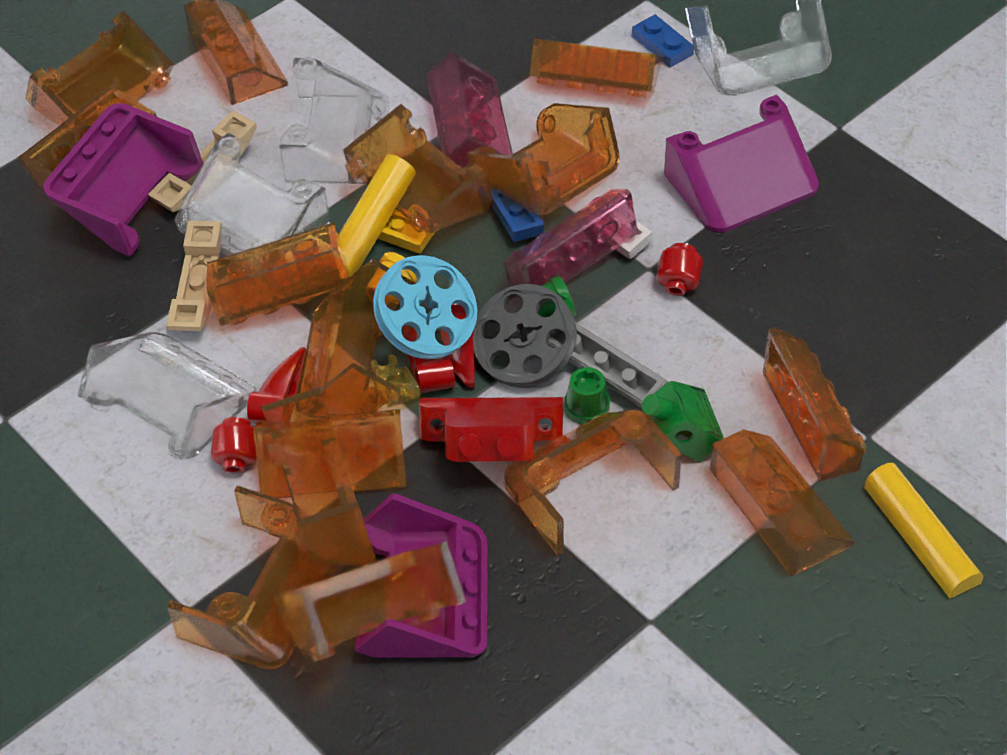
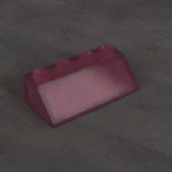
[426,51,515,174]
[503,189,638,286]

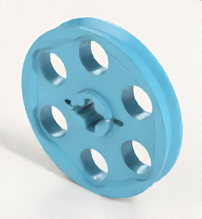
[373,255,477,359]

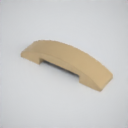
[148,110,257,212]
[166,220,222,331]

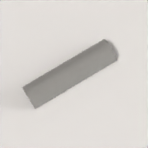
[548,322,668,408]

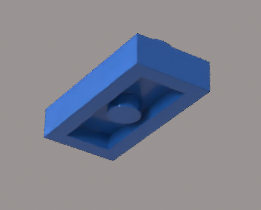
[632,14,694,68]
[489,184,544,242]

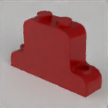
[419,397,563,462]

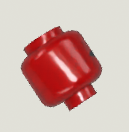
[656,243,703,296]
[211,417,259,473]

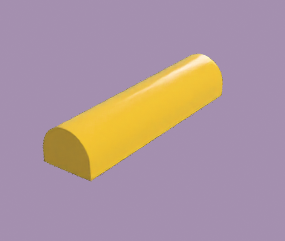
[321,154,416,282]
[864,463,983,599]

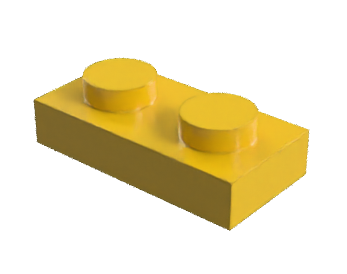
[378,209,436,254]

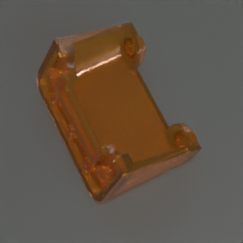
[25,11,174,140]
[467,103,620,215]
[343,104,494,234]

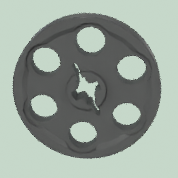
[474,284,577,388]

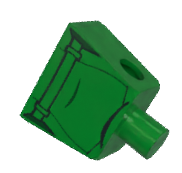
[642,381,726,463]

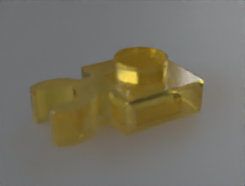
[371,354,420,408]

